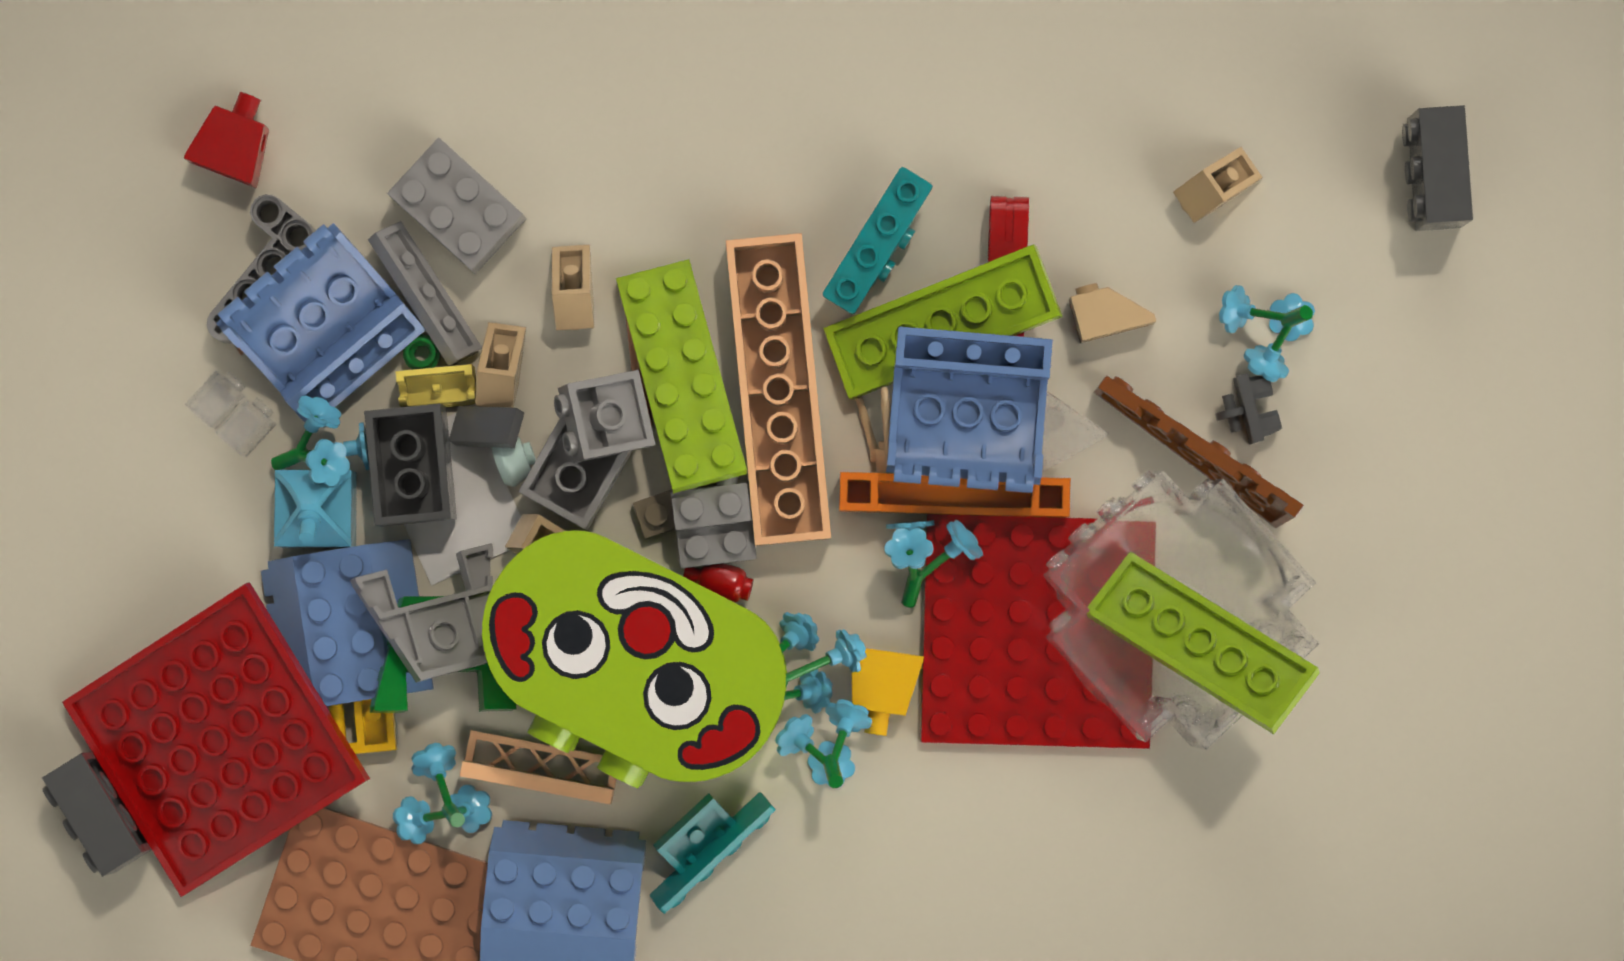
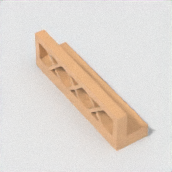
[460,730,617,804]

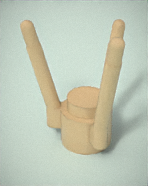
[856,387,891,472]

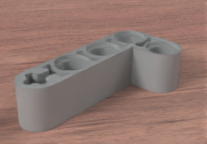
[207,194,316,344]

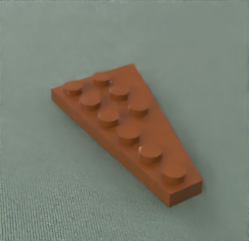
[1093,376,1304,528]

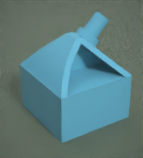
[274,470,357,548]

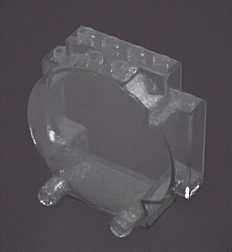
[1043,470,1319,750]

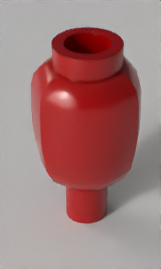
[683,563,754,603]

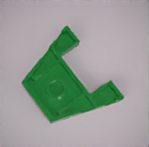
[370,596,517,713]

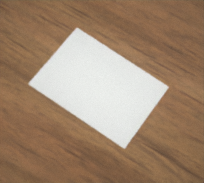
[404,413,521,586]

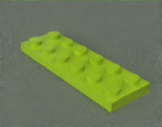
[824,244,1063,400]
[616,259,748,494]
[1085,551,1320,735]

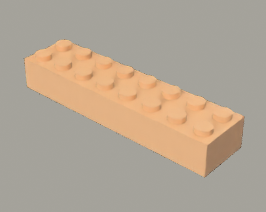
[726,233,831,546]

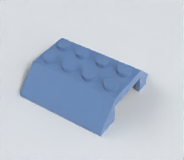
[216,223,425,422]
[886,327,1053,493]
[261,539,434,706]
[480,820,646,961]

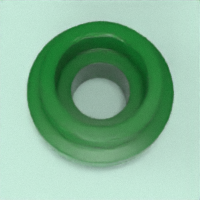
[403,334,441,370]

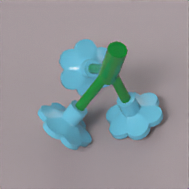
[1219,285,1315,382]
[271,396,370,487]
[884,520,983,608]
[775,699,872,788]
[393,743,492,844]

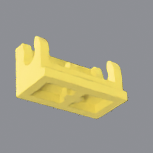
[395,364,476,408]

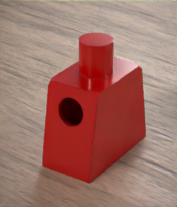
[184,92,269,188]

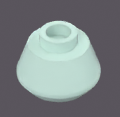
[491,437,536,487]

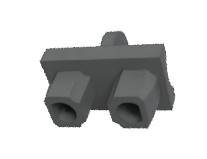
[1215,373,1282,445]

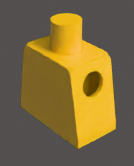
[851,648,924,736]

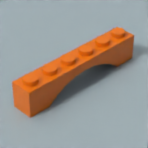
[839,472,1071,518]

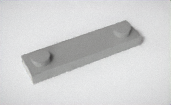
[368,221,482,366]

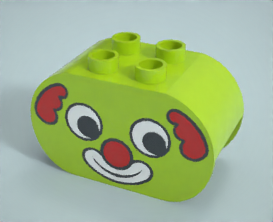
[482,530,787,789]

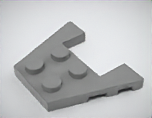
[350,543,493,683]

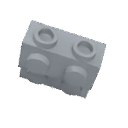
[554,370,656,463]
[671,476,757,568]

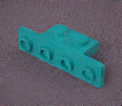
[823,167,933,314]
[650,792,775,914]

